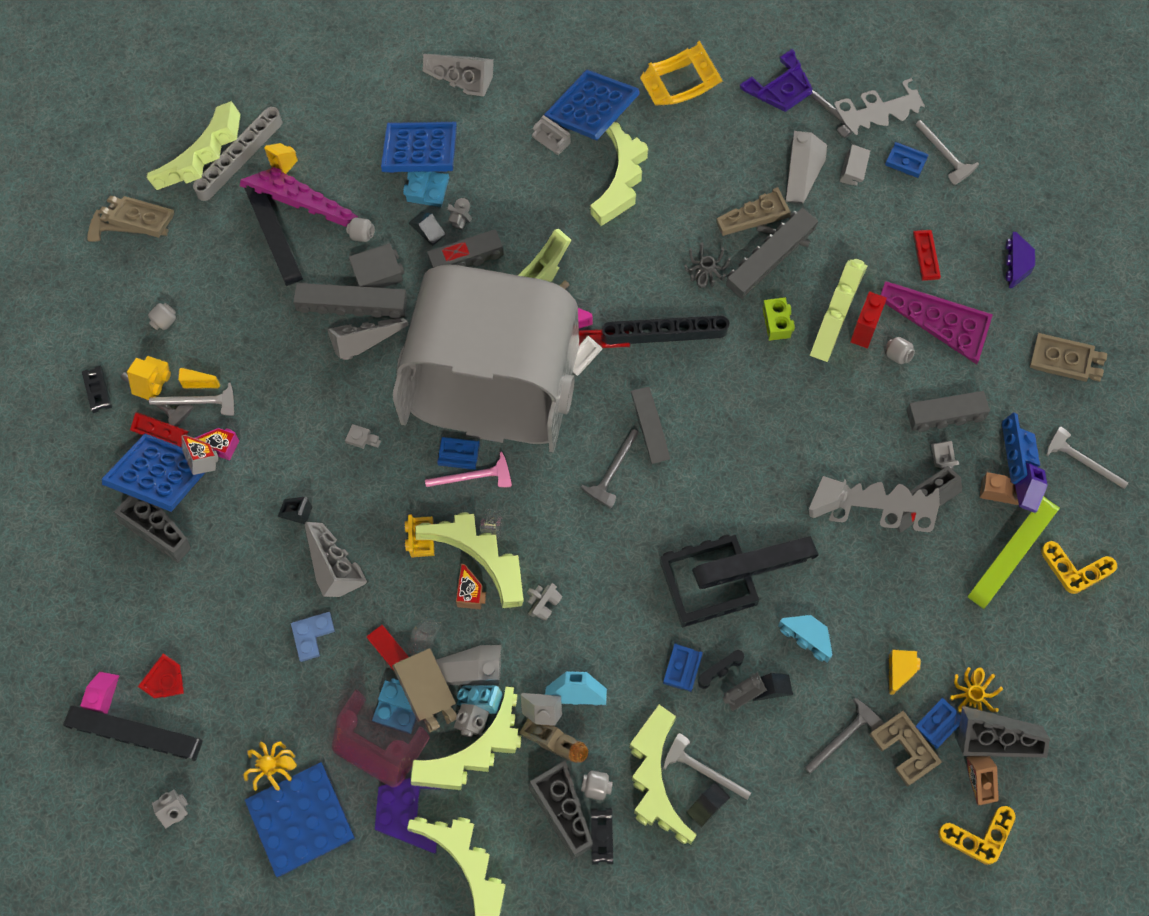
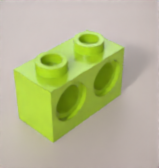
[762,297,795,341]

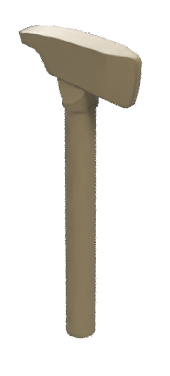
[87,210,168,242]

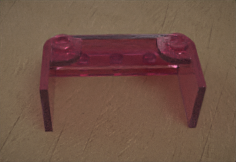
[331,689,430,787]

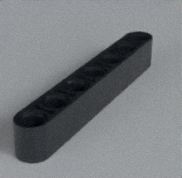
[244,186,303,286]
[601,315,730,345]
[692,536,819,589]
[63,705,203,761]

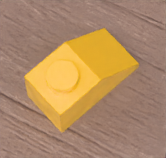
[264,143,298,174]
[889,650,921,695]

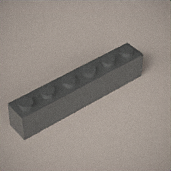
[726,207,819,299]
[293,283,408,319]

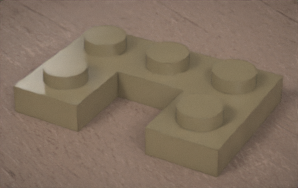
[869,711,942,787]

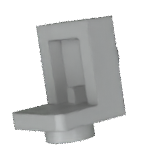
[931,441,959,470]

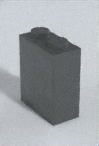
[349,243,405,288]

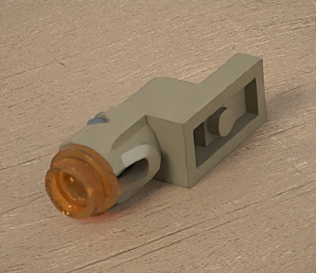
[519,719,588,763]

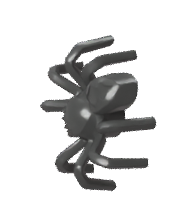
[684,242,731,288]

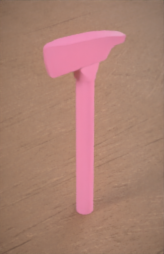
[425,452,512,487]

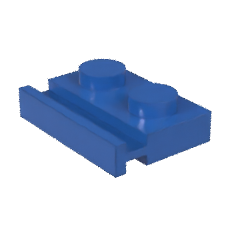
[885,142,929,178]
[437,437,480,470]
[663,644,703,692]
[915,698,961,749]

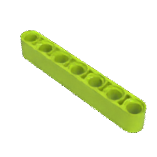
[967,496,1060,609]

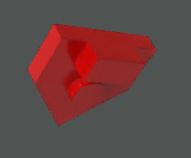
[138,653,184,699]

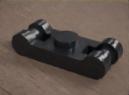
[82,365,112,413]
[698,650,744,689]
[591,808,614,865]

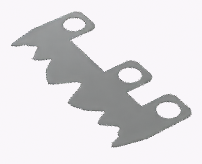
[835,78,925,135]
[829,479,940,532]

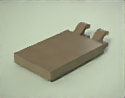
[99,196,174,238]
[1030,333,1107,382]
[392,648,457,733]

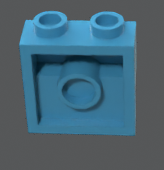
[403,171,449,207]
[372,679,416,734]

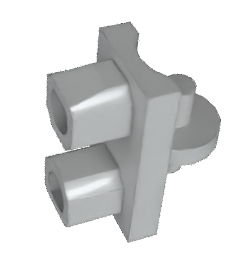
[447,198,472,230]
[527,583,562,621]

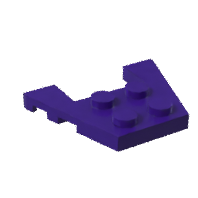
[740,49,813,112]
[375,778,442,854]

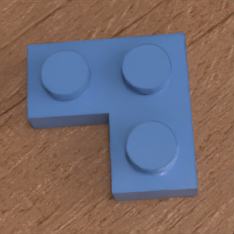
[291,612,335,662]

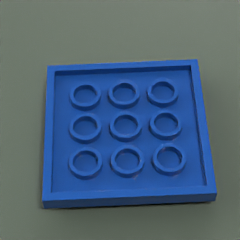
[544,70,640,140]
[381,122,457,173]
[102,433,206,512]
[245,762,355,878]

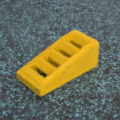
[178,368,220,388]

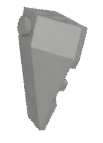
[786,131,827,204]
[305,522,367,597]

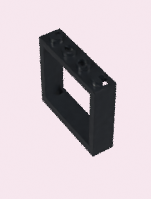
[660,534,759,628]

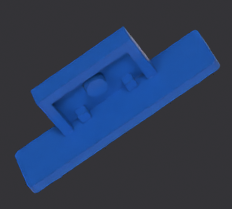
[1002,412,1040,484]

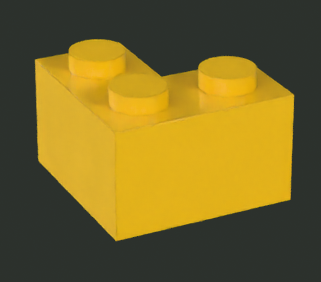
[127,356,171,400]

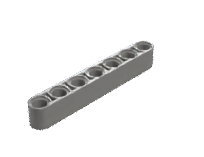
[193,107,282,201]

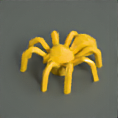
[950,667,1003,713]
[243,741,297,791]

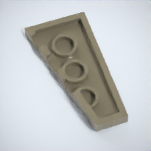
[717,187,791,236]

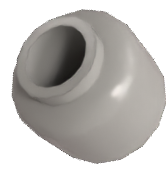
[346,218,375,242]
[148,303,176,330]
[885,337,915,364]
[581,770,613,800]

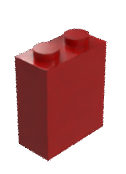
[850,291,887,349]

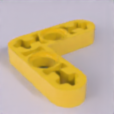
[1041,541,1117,594]
[938,806,1016,865]

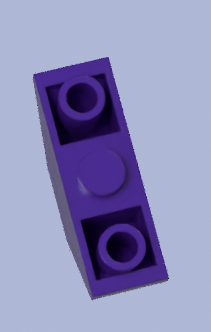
[1005,232,1035,288]
[1015,463,1048,513]

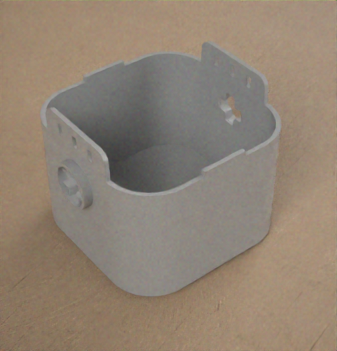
[393,265,579,453]

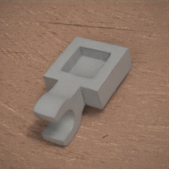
[345,424,381,449]

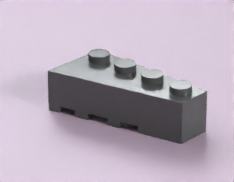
[114,496,191,563]
[957,706,1050,758]
[528,760,593,860]

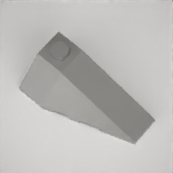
[423,54,493,96]
[327,318,408,360]
[436,645,501,685]

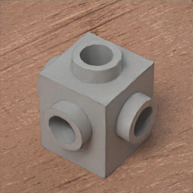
[454,704,489,738]
[152,790,188,828]

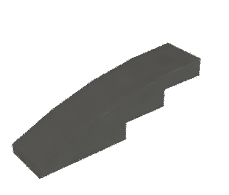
[631,387,670,464]

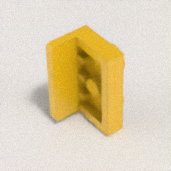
[405,514,435,557]

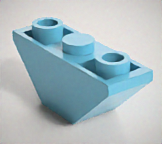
[778,615,832,663]
[545,671,607,705]
[456,685,503,714]

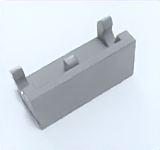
[532,115,571,155]
[839,144,870,186]

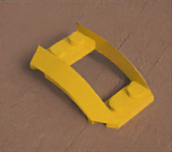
[640,41,723,105]

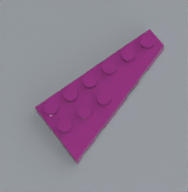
[239,167,358,227]
[881,281,993,365]

